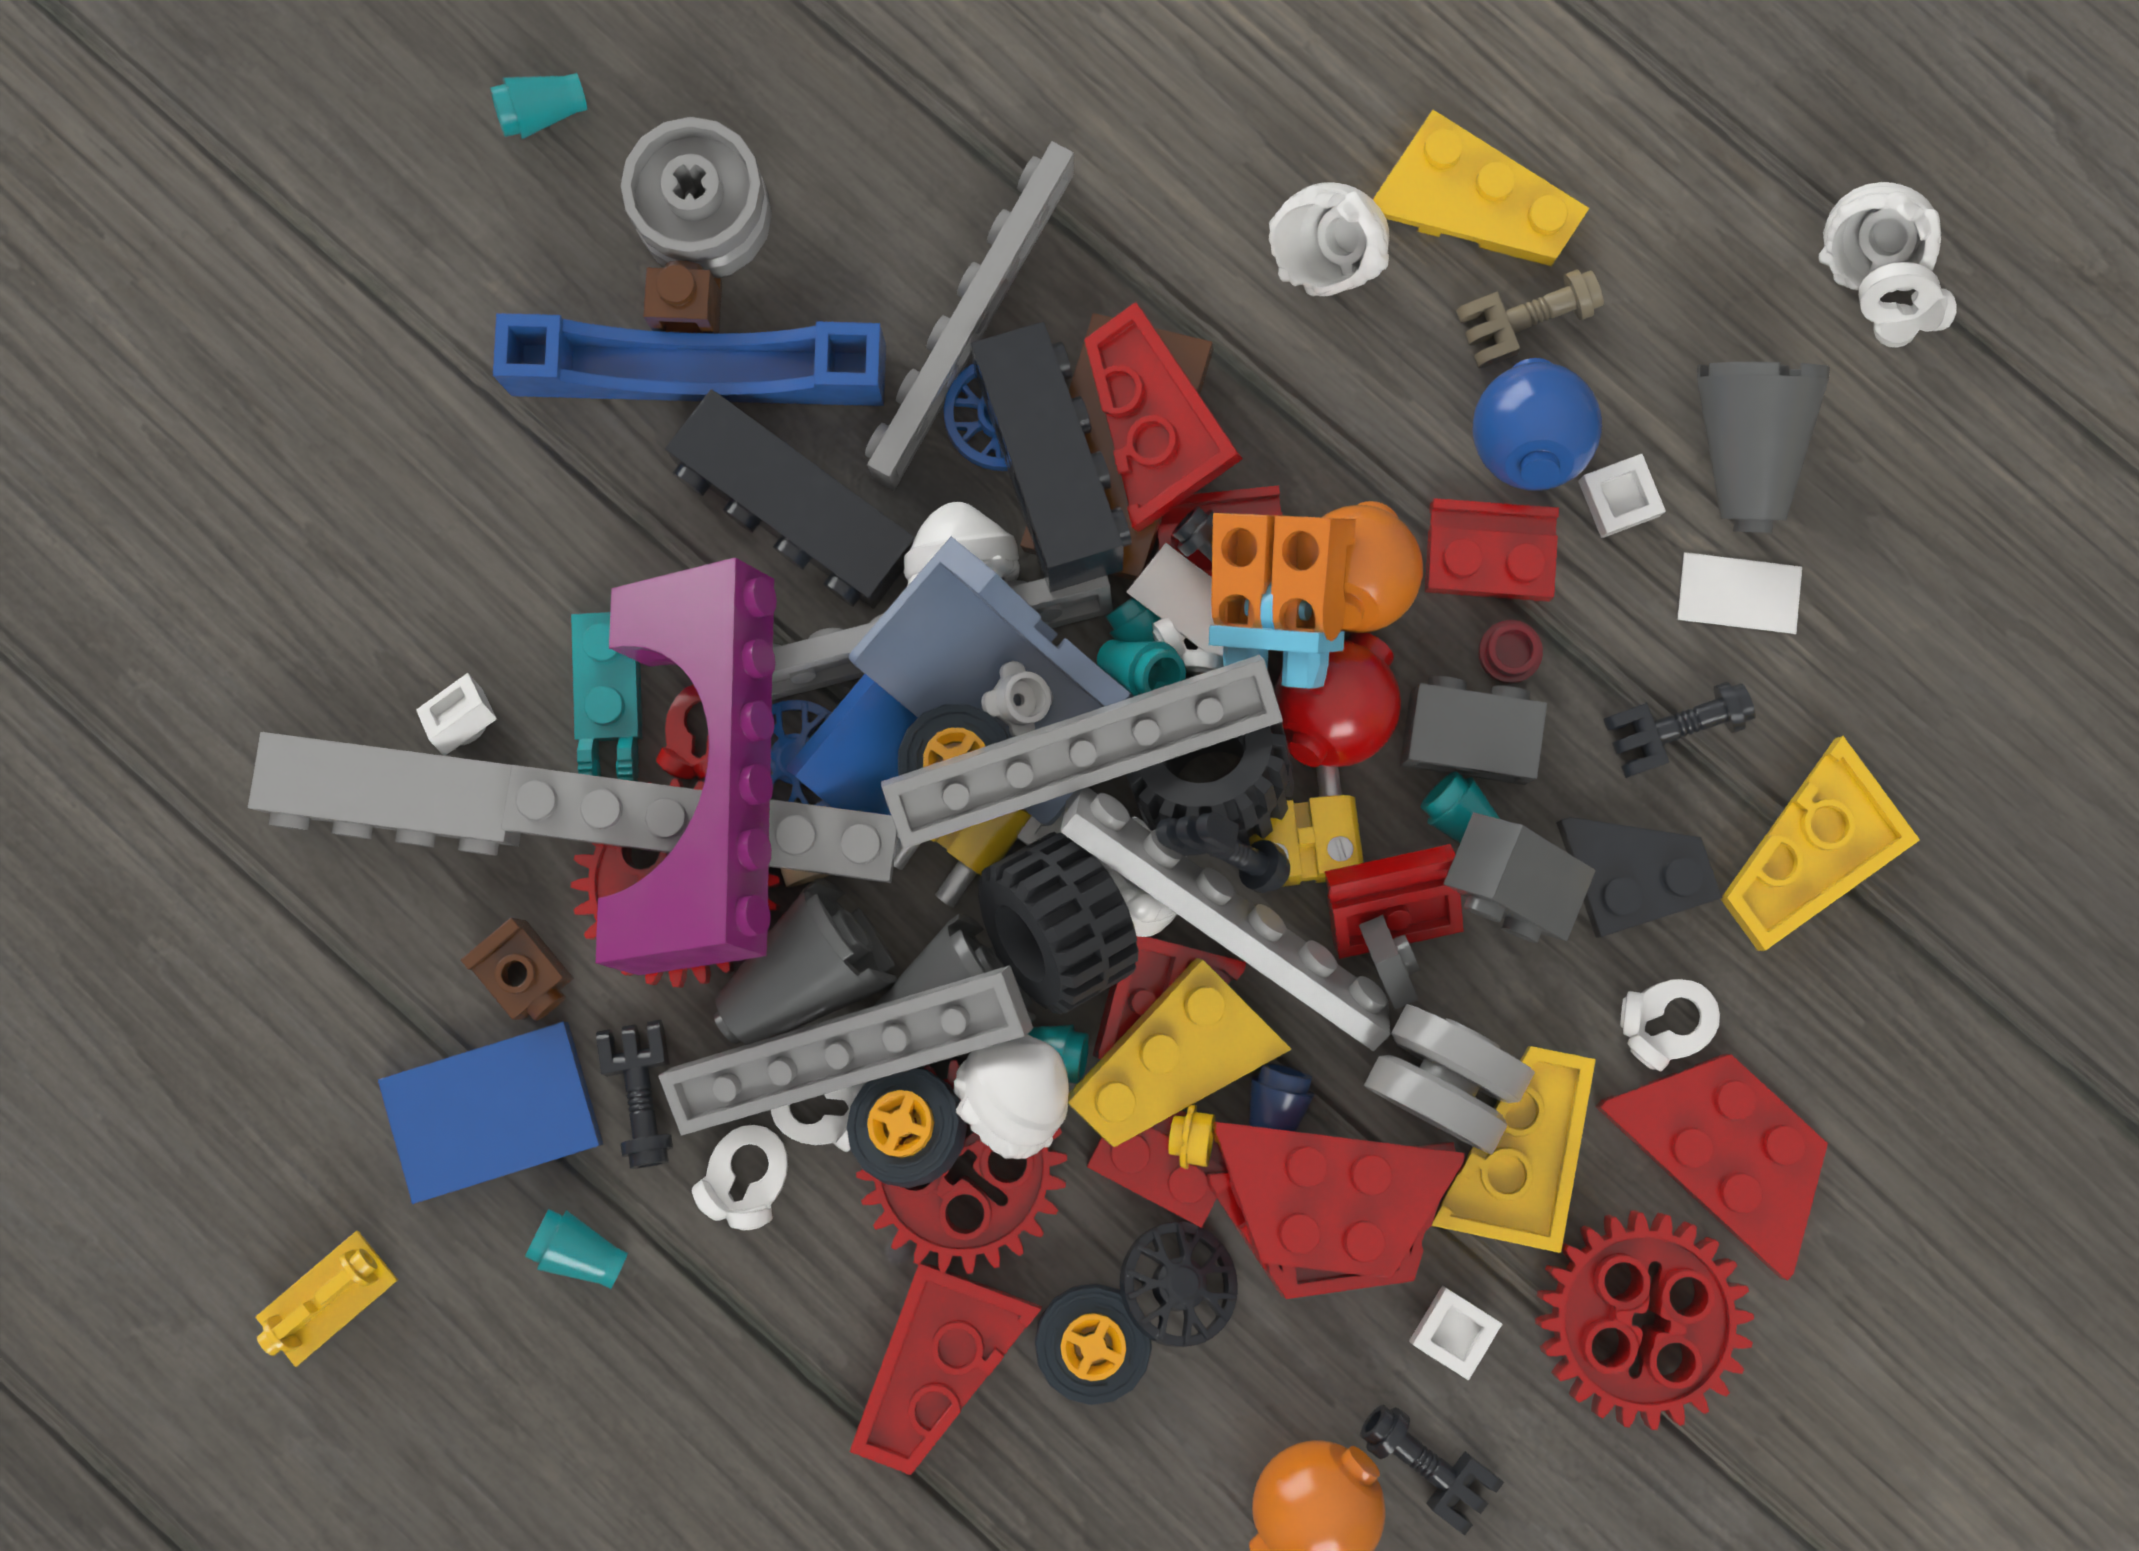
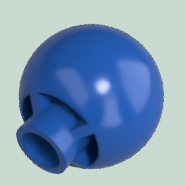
[1472,358,1602,491]

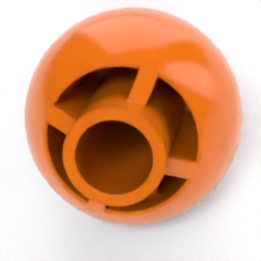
[1322,501,1423,633]
[1249,1440,1385,1551]

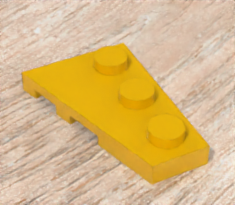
[1372,110,1589,266]
[1432,1046,1596,1253]

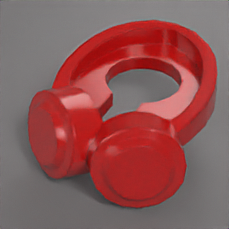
[656,684,709,779]

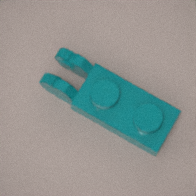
[571,612,643,782]

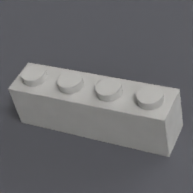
[248,732,521,856]

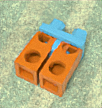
[1209,513,1356,688]

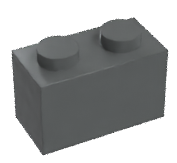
[1400,676,1547,785]
[1444,812,1596,943]

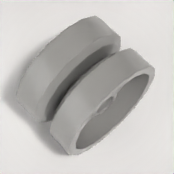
[621,117,772,278]
[1364,1004,1535,1155]

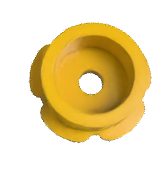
[1169,1105,1215,1169]

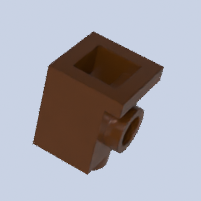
[643,260,722,334]
[461,918,574,1021]

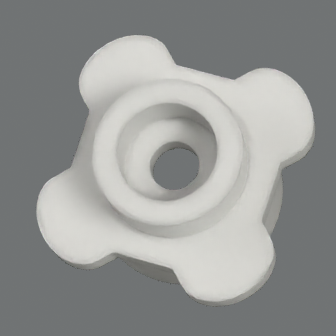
[982,661,1053,737]

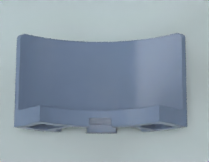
[849,536,1134,826]

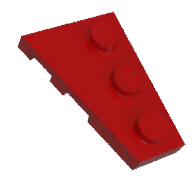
[1084,302,1243,533]
[849,1261,1042,1475]

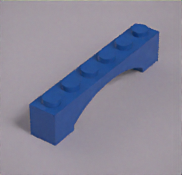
[493,313,886,406]

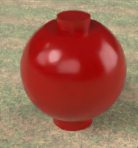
[1274,633,1401,767]

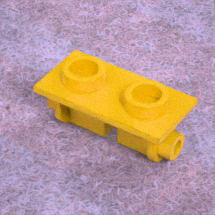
[255,1230,398,1367]

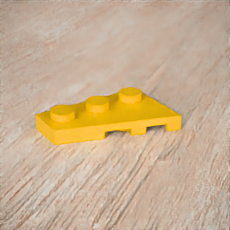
[1720,736,1920,951]
[1068,958,1292,1147]

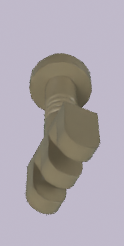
[1456,269,1604,368]

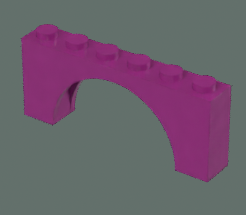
[595,557,777,975]

